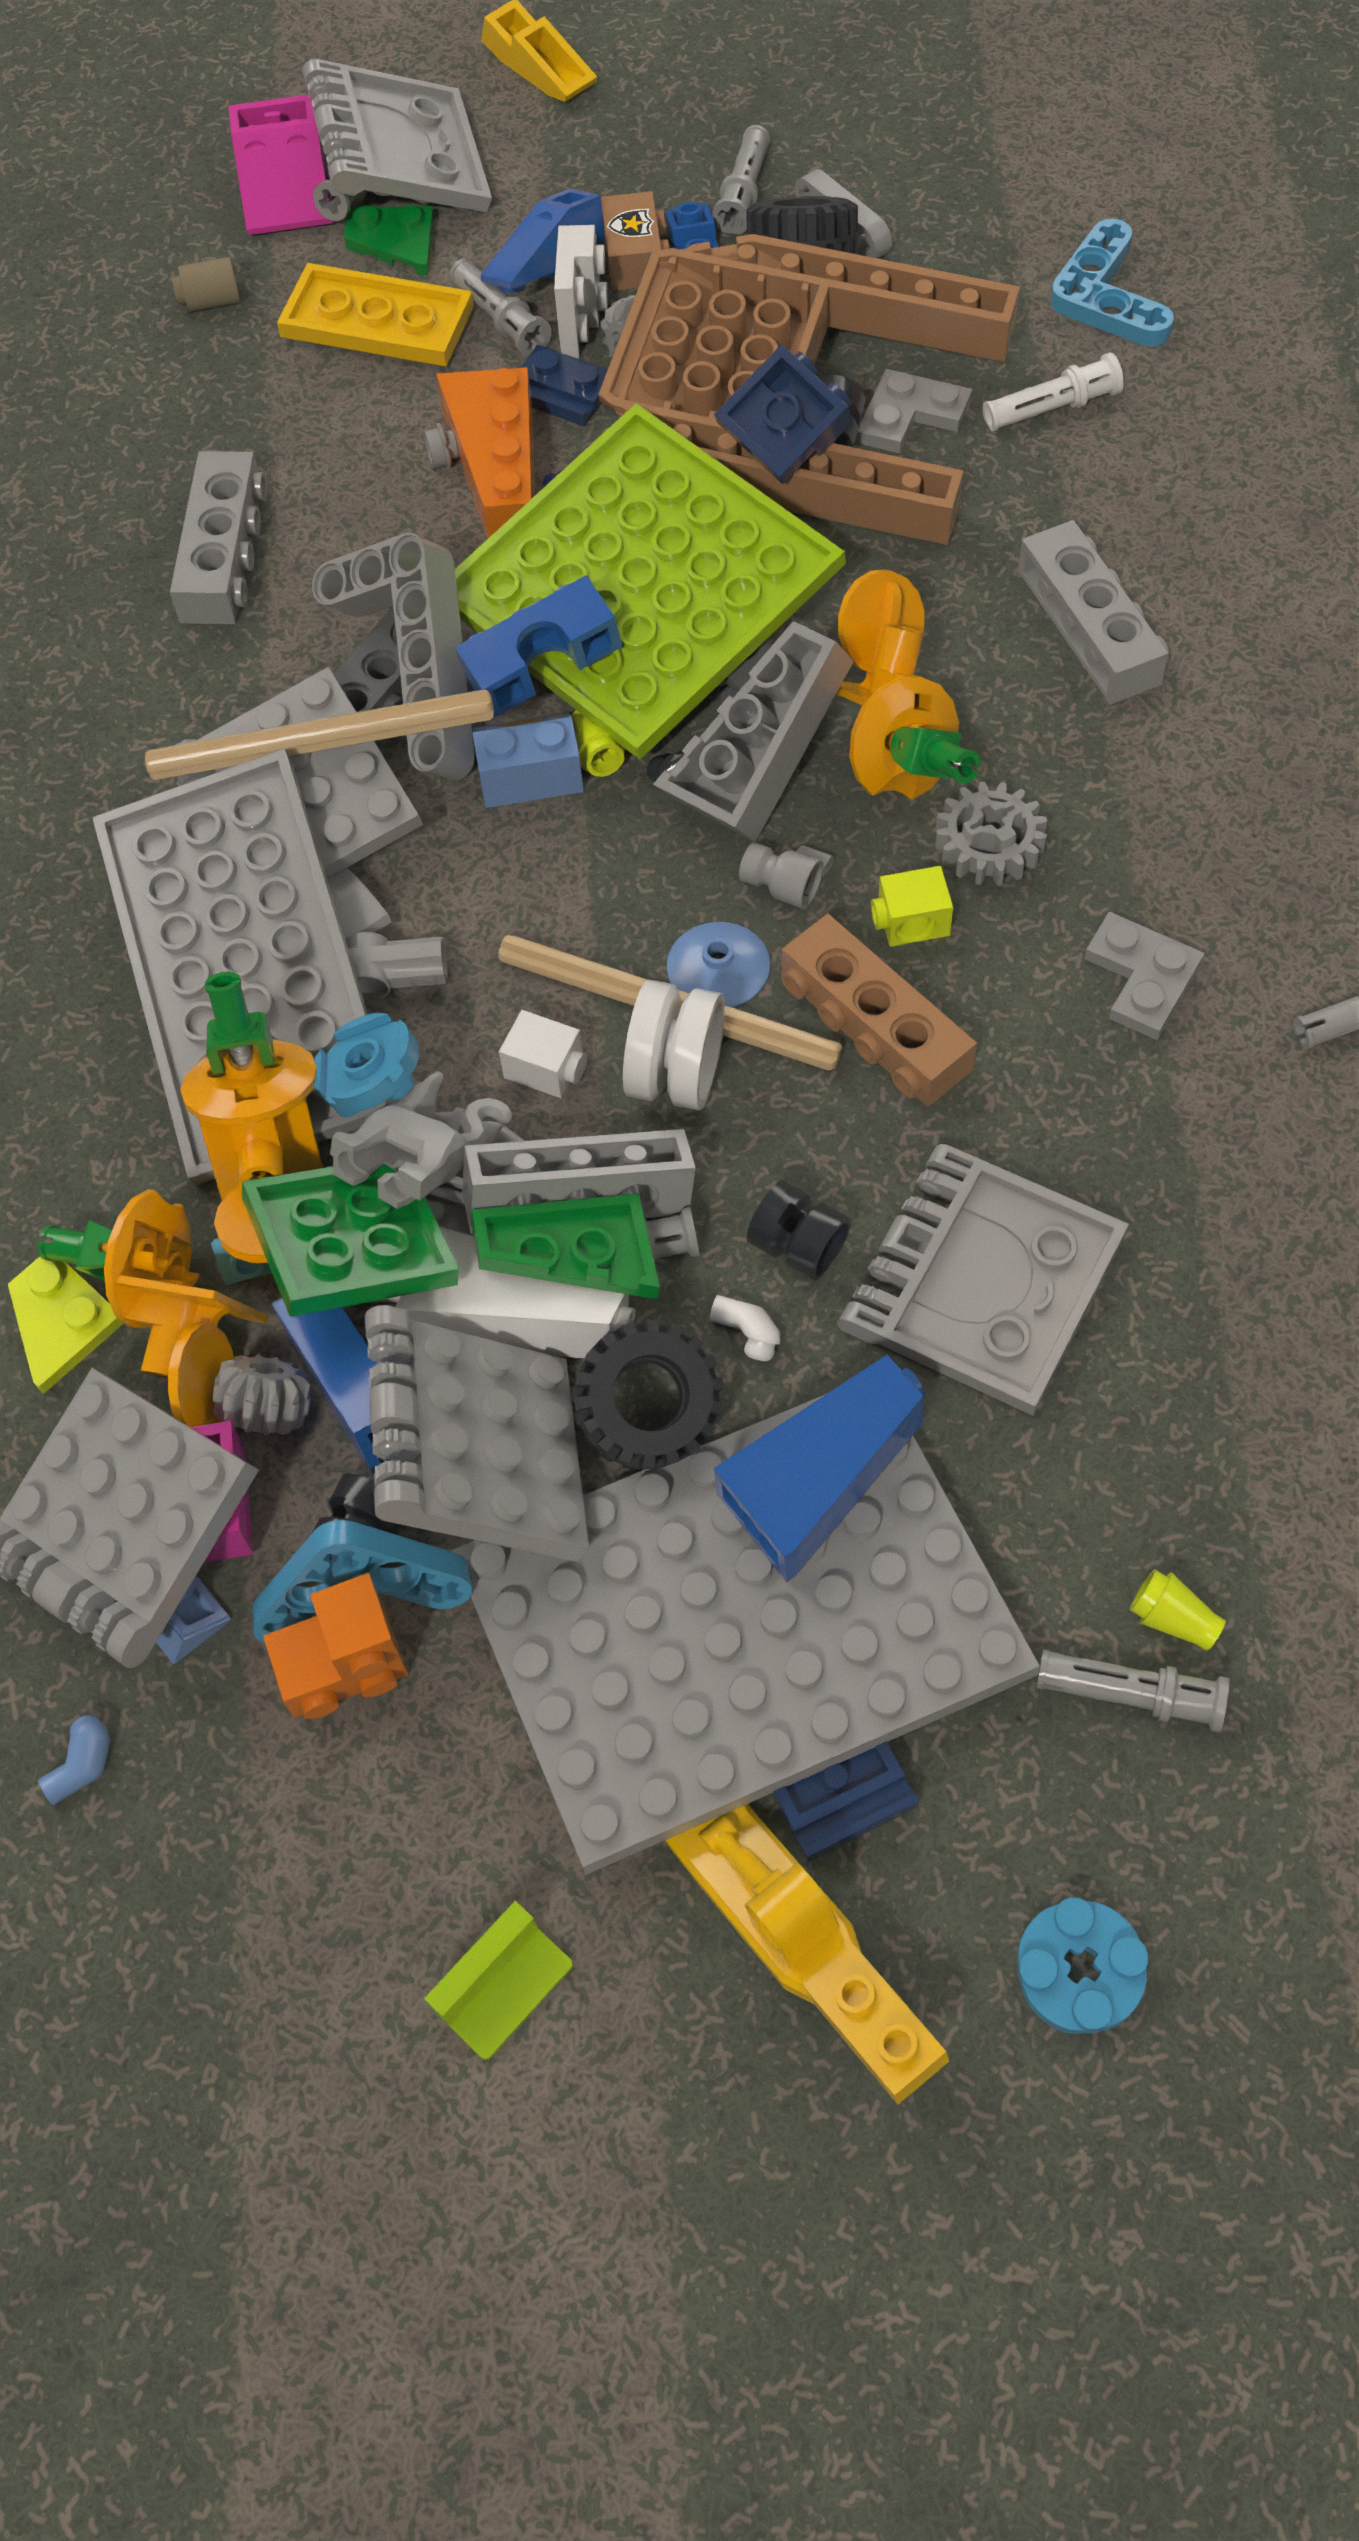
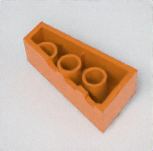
[436,367,535,539]

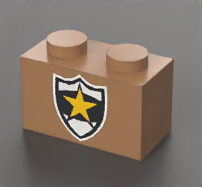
[601,191,669,291]

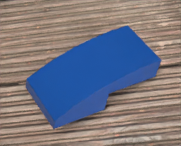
[665,202,719,249]

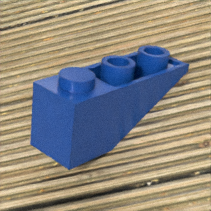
[481,188,606,293]

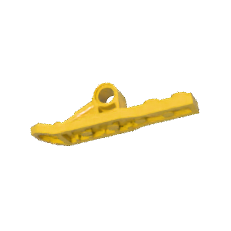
[664,1804,949,2105]

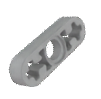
[795,169,892,259]

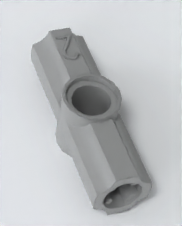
[346,932,448,998]

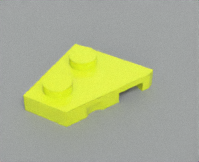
[8,1257,124,1394]

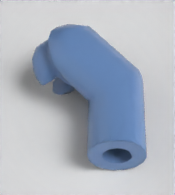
[38,1715,110,1805]

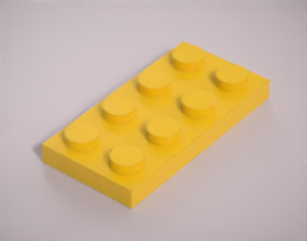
[277,263,474,367]

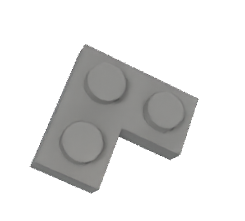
[856,369,973,453]
[1084,912,1205,1040]

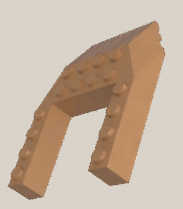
[599,234,1020,545]

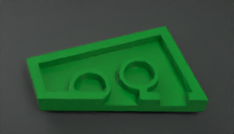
[471,1193,660,1299]

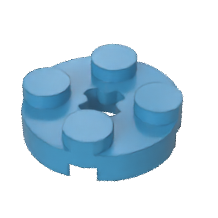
[314,1013,419,1118]
[1017,1897,1148,2034]

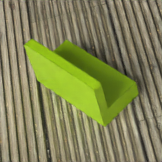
[424,1901,573,2060]

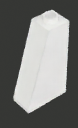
[395,1227,635,1358]

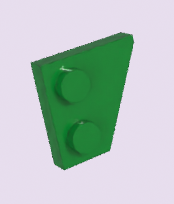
[344,205,435,275]

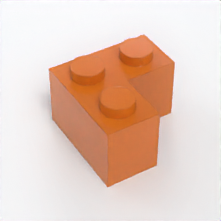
[263,1573,408,1719]

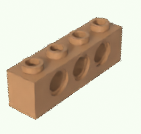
[781,913,977,1107]

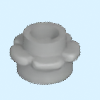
[424,423,459,469]

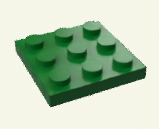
[242,1164,460,1317]

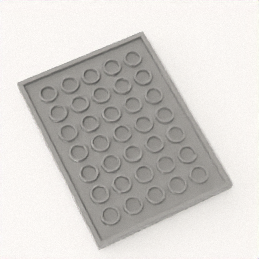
[452,1394,1040,1875]

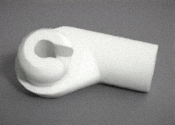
[710,1295,780,1361]

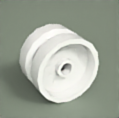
[623,980,725,1110]

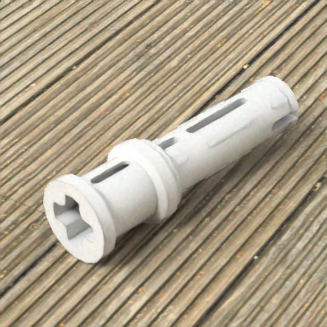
[982,352,1124,431]

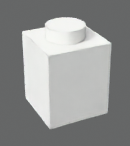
[499,1010,587,1098]

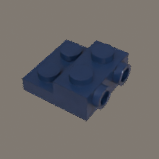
[714,344,853,484]

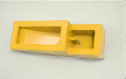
[481,0,597,102]

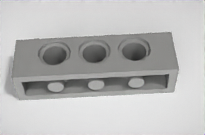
[170,451,267,624]
[1018,520,1169,704]
[462,1129,696,1233]

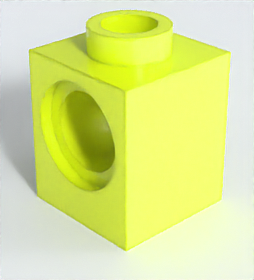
[871,866,953,947]

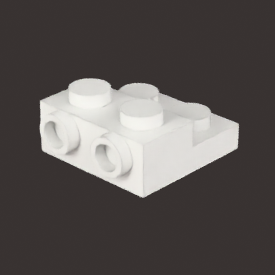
[554,225,608,359]

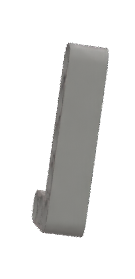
[312,532,474,781]

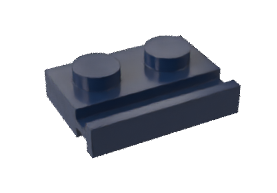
[520,345,608,427]
[772,1741,919,1863]

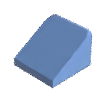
[156,1576,231,1664]

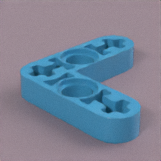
[1050,219,1174,347]
[252,1520,472,1644]

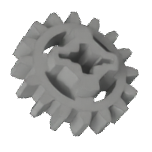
[935,782,1047,885]

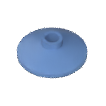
[667,922,770,1008]

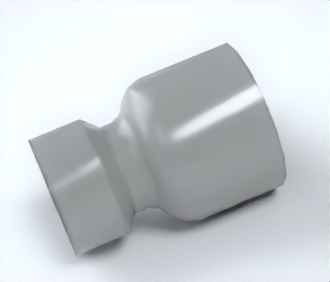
[739,842,834,909]

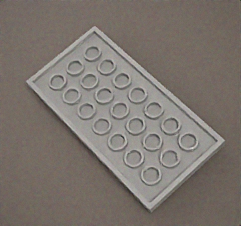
[92,749,385,1186]

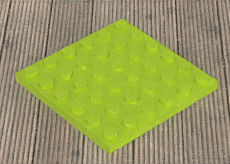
[455,403,846,760]

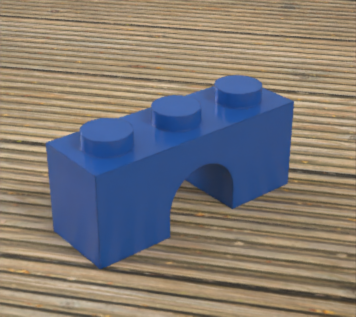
[455,575,622,718]

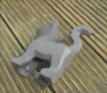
[330,1071,513,1209]

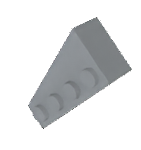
[653,621,854,842]

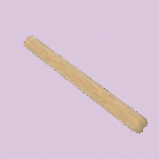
[145,689,494,780]
[498,935,842,1070]

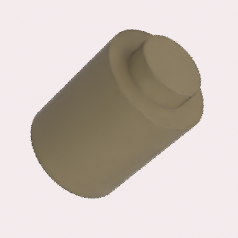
[172,256,241,312]

